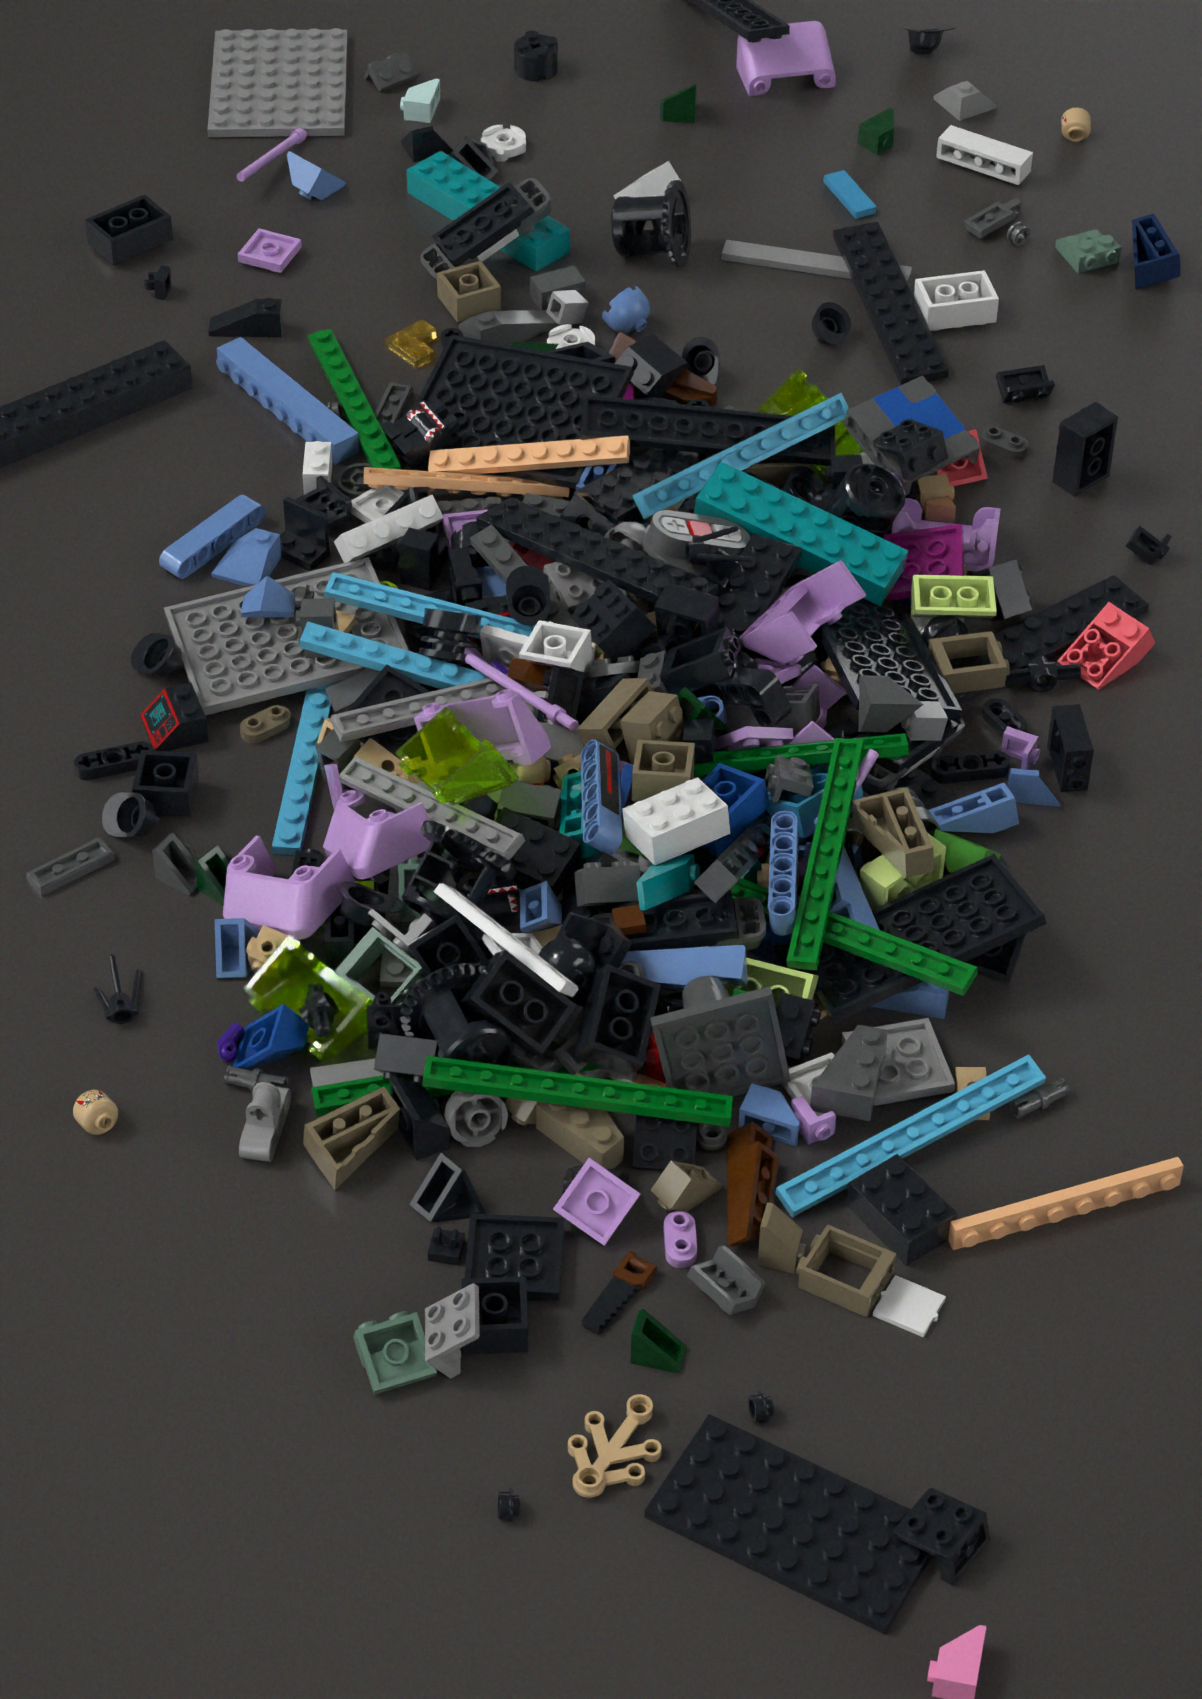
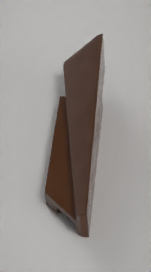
[609,332,717,405]
[727,1121,779,1247]

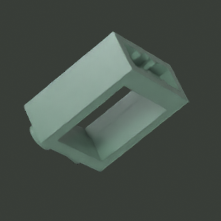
[334,927,427,1005]

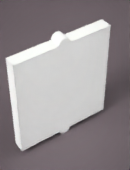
[873,1275,946,1338]

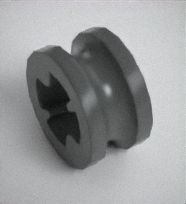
[1007,222,1030,246]

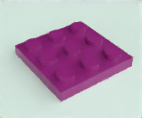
[884,524,964,600]

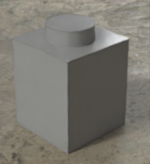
[546,290,589,325]
[901,701,948,741]

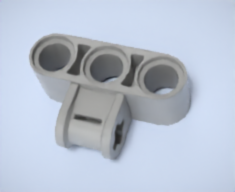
[239,1082,291,1162]

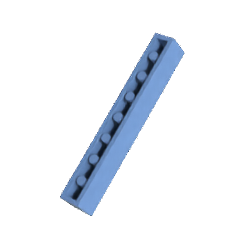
[216,337,359,465]

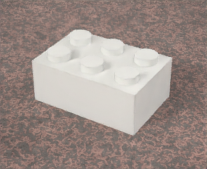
[914,270,999,331]
[622,777,730,866]

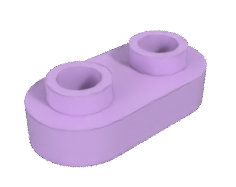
[663,1211,697,1268]

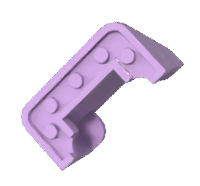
[736,21,836,96]
[892,498,1001,571]
[414,689,552,781]

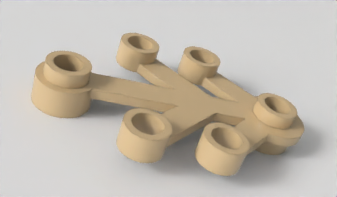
[568,1394,662,1498]

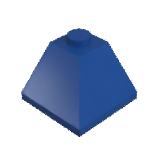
[233,1004,309,1070]

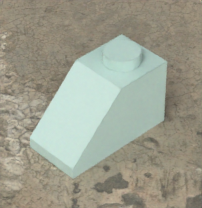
[400,79,440,123]

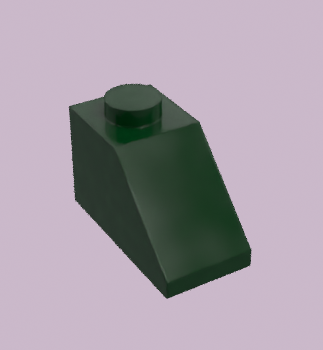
[857,107,894,155]

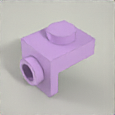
[1001,726,1040,770]
[791,1096,836,1145]

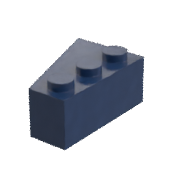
[1132,214,1181,290]

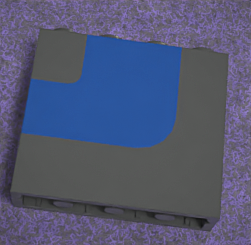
[844,376,980,496]

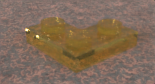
[385,319,438,369]

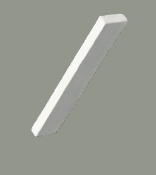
[434,883,578,997]

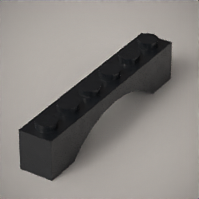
[694,812,773,903]

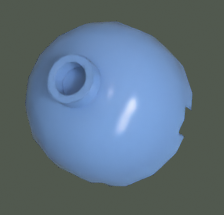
[602,286,651,334]

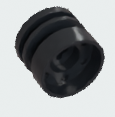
[419,608,482,664]

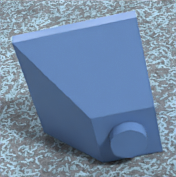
[287,151,346,200]
[211,528,281,587]

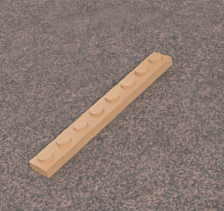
[428,436,630,474]
[363,467,569,499]
[948,1157,1184,1250]

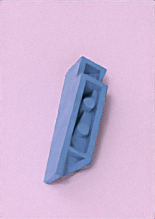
[804,817,879,930]
[622,945,747,991]

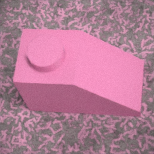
[927,1625,986,1699]

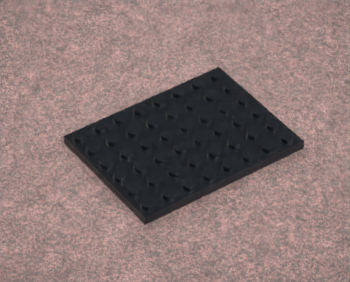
[393,335,634,489]

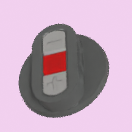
[642,510,750,577]

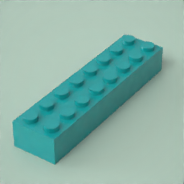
[407,151,570,272]
[694,462,908,606]

